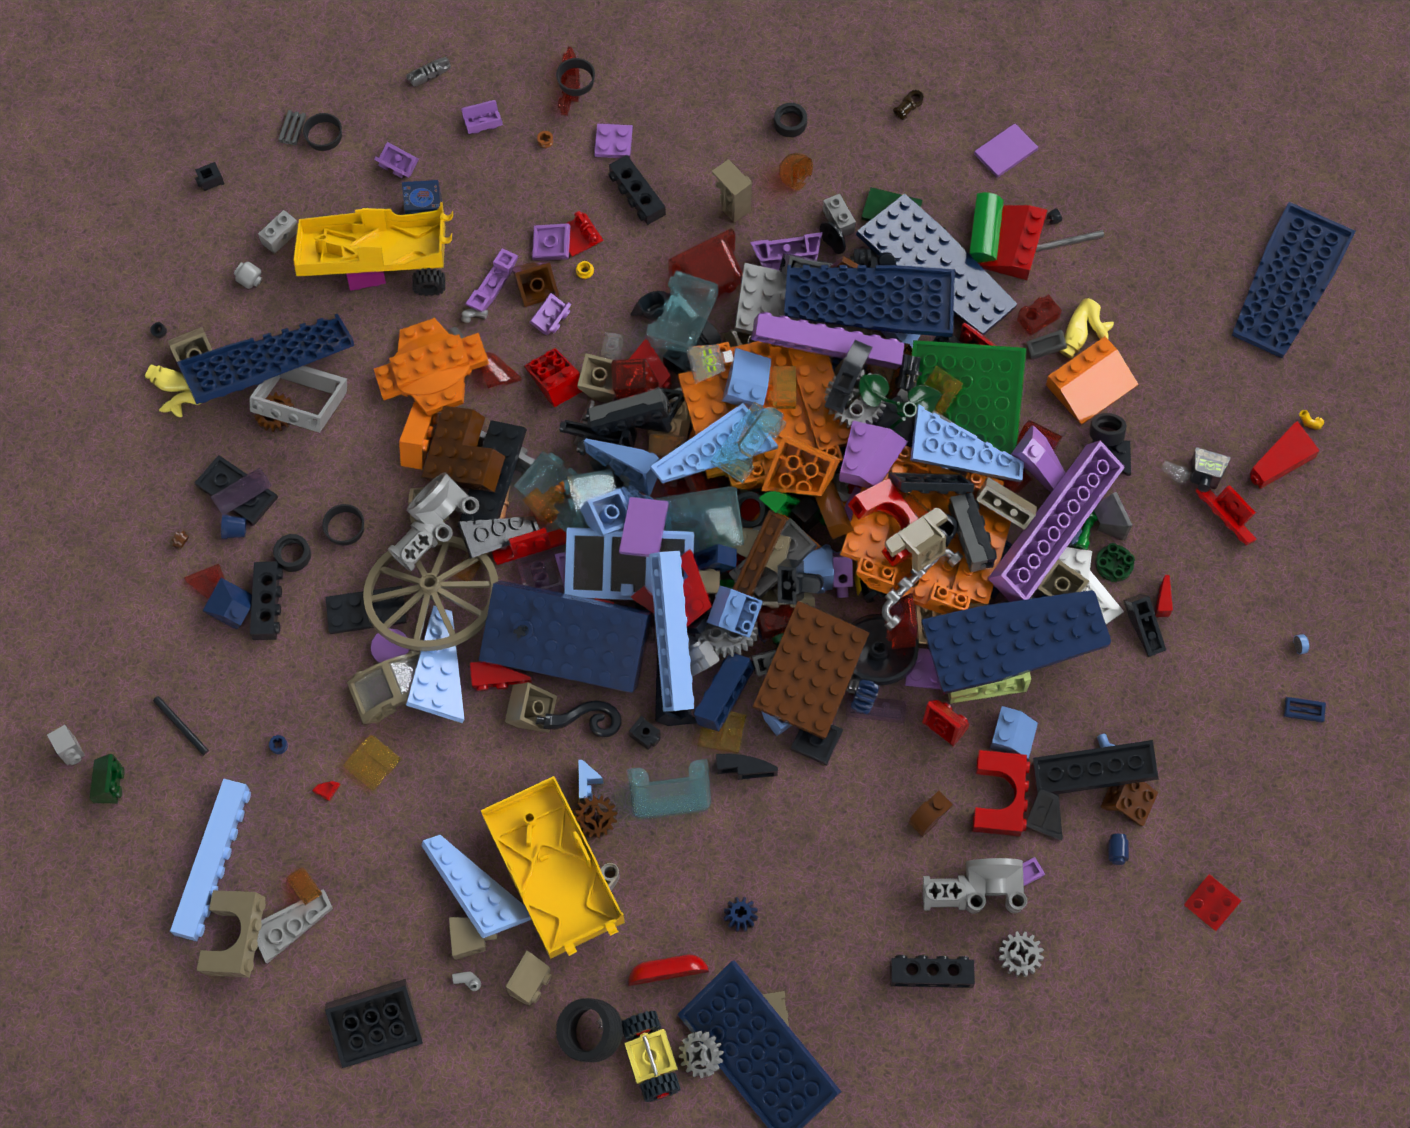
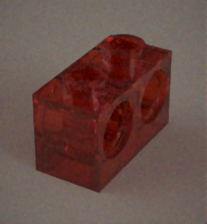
[1017,294,1062,336]

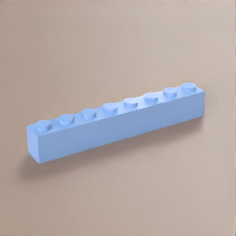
[649,551,694,712]
[170,779,251,941]

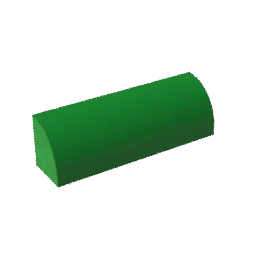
[970,192,1004,263]
[759,491,802,516]

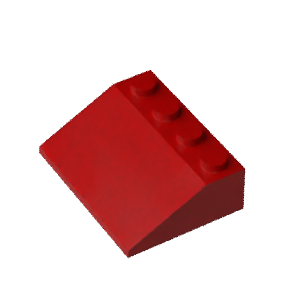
[978,205,1047,280]

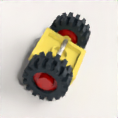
[622,1011,681,1102]

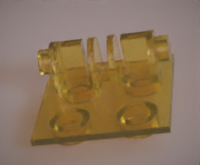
[923,366,963,415]

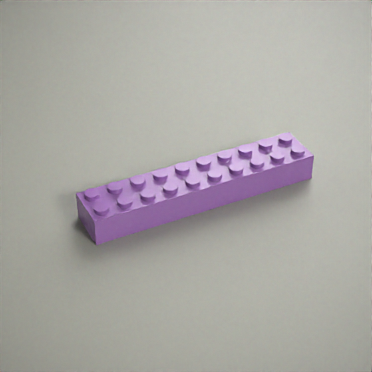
[988,440,1124,602]

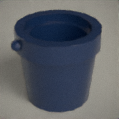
[221,515,246,539]

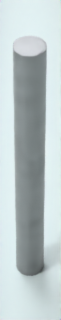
[1036,230,1104,252]

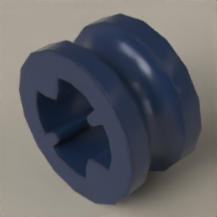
[269,735,288,754]

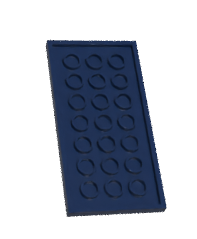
[677,960,842,1128]

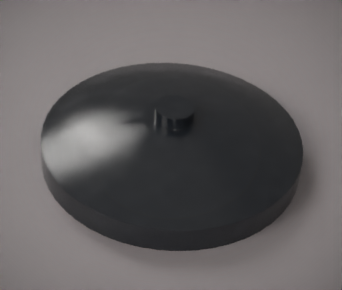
[851,614,919,685]

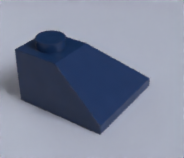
[202,578,252,629]

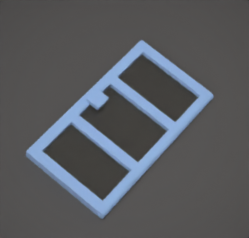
[564,527,695,600]

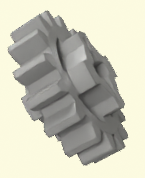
[999,931,1044,977]
[679,1031,723,1078]

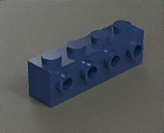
[694,653,754,732]

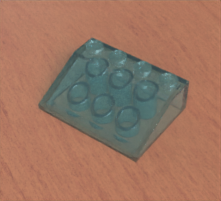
[656,487,744,554]

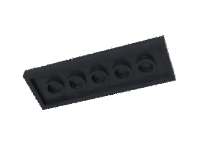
[458,420,527,527]
[1033,740,1159,794]

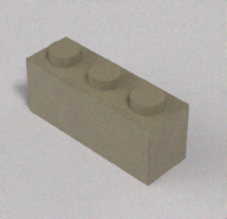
[976,477,1037,530]

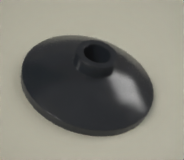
[820,221,846,254]

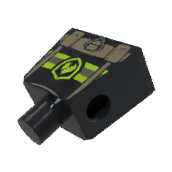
[1190,447,1231,492]

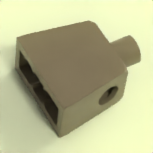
[449,917,497,960]

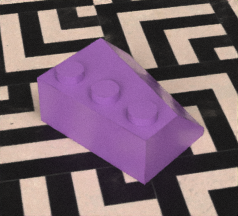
[839,421,908,488]

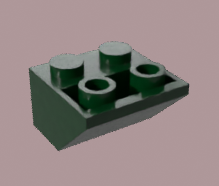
[89,754,125,804]

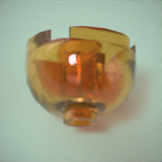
[779,153,813,190]

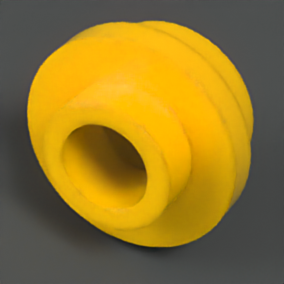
[576,261,594,279]

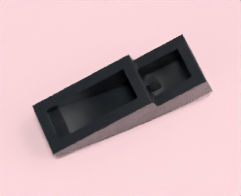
[716,753,778,780]

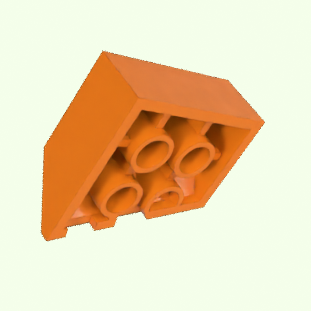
[761,436,840,496]

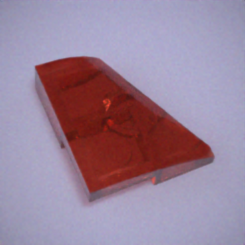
[480,352,522,388]

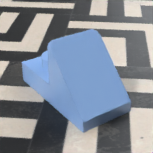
[578,760,603,803]

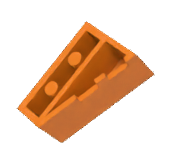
[399,402,439,470]

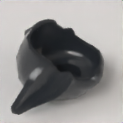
[630,291,672,320]

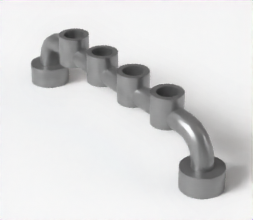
[882,548,964,631]

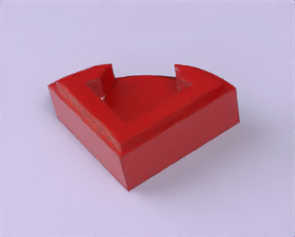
[312,781,340,801]

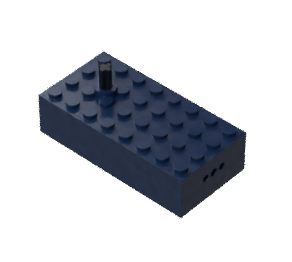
[479,581,652,692]

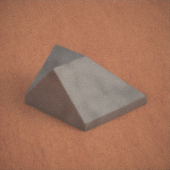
[1094,492,1132,540]

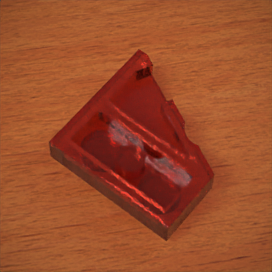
[184,564,225,600]

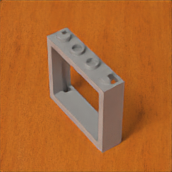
[250,366,347,433]

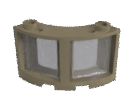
[347,650,420,724]

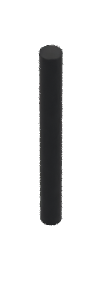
[153,696,209,756]

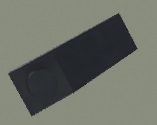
[1123,594,1166,657]

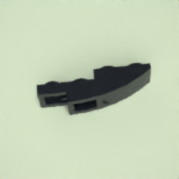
[824,340,873,415]

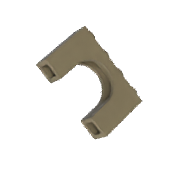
[196,890,266,978]

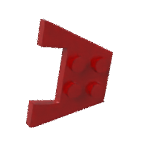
[631,549,712,627]

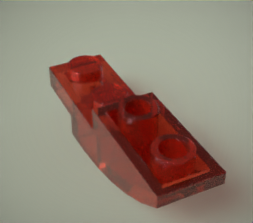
[558,46,580,116]

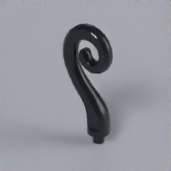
[536,700,622,738]

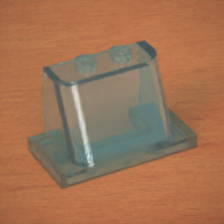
[711,402,787,483]

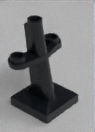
[559,407,637,456]

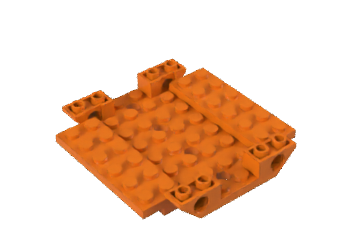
[678,341,851,490]
[840,446,1011,614]

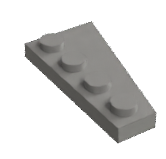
[257,889,333,963]

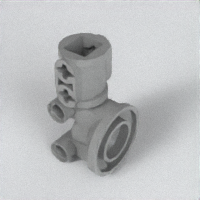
[388,472,479,571]
[923,858,1027,914]

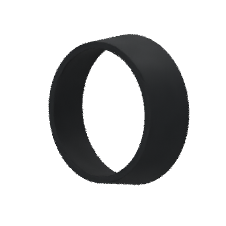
[556,58,595,96]
[303,113,342,151]
[322,504,364,546]

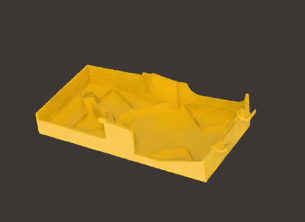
[294,202,453,276]
[481,776,625,959]

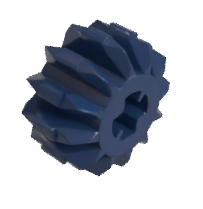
[851,679,879,714]
[724,897,758,932]

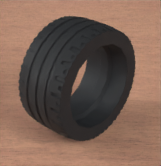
[556,998,623,1063]

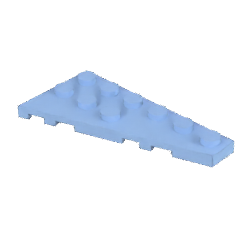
[651,403,778,483]
[911,405,1024,482]
[406,606,464,723]
[421,835,531,938]

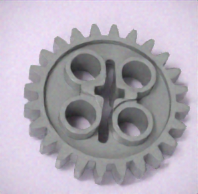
[824,370,887,428]
[695,622,758,658]

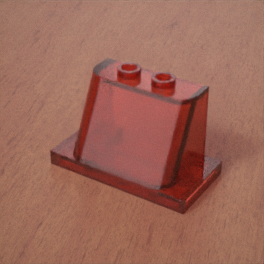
[668,228,742,306]

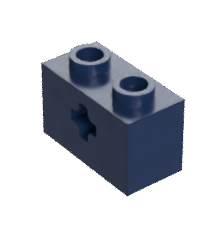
[695,544,737,574]

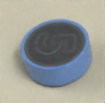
[1293,634,1309,654]

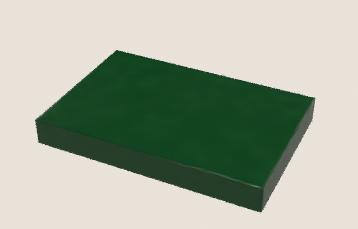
[861,187,923,222]

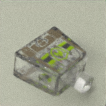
[686,345,734,384]

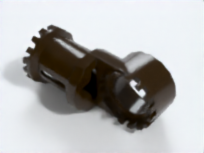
[893,89,924,120]

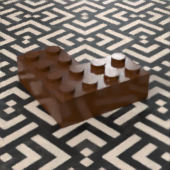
[422,406,505,492]

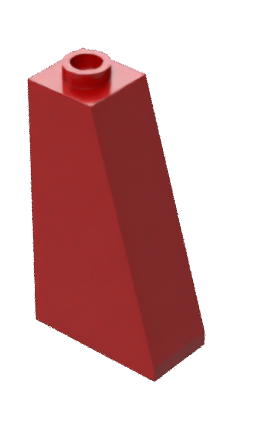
[1250,421,1320,489]

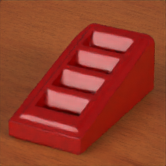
[1155,575,1173,617]

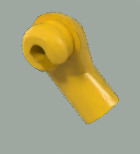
[1299,410,1324,430]

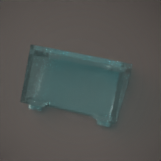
[627,759,711,820]

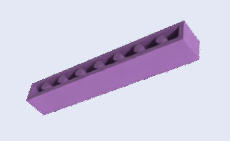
[751,312,904,369]

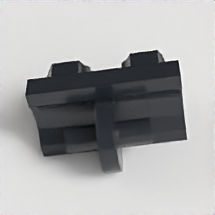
[895,354,922,390]

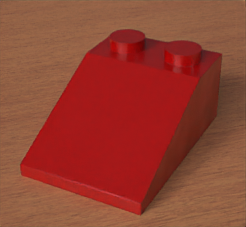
[922,700,969,747]

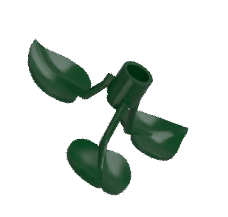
[859,374,942,438]

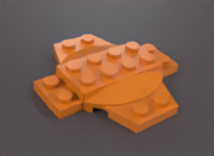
[374,318,489,416]

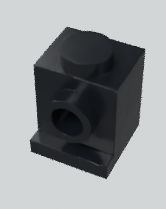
[195,162,225,191]
[629,716,661,750]

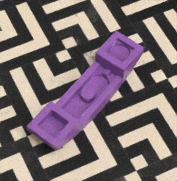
[466,248,518,313]

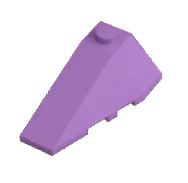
[1011,426,1065,492]

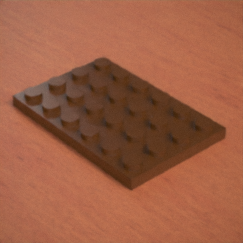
[752,601,869,740]

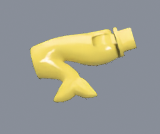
[1060,298,1114,359]
[145,365,201,417]

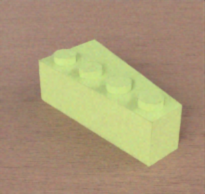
[948,672,1031,703]

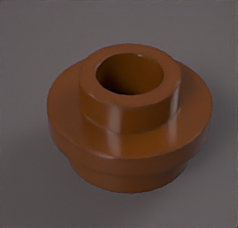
[172,530,189,549]

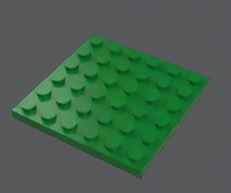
[908,340,1027,455]

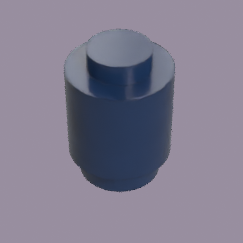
[1108,833,1129,865]

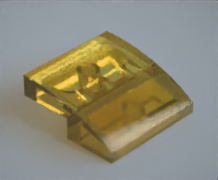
[698,711,746,753]
[343,734,401,790]

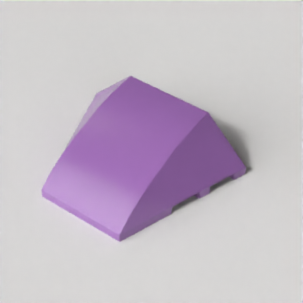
[750,232,822,270]

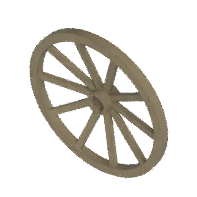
[363,534,499,651]

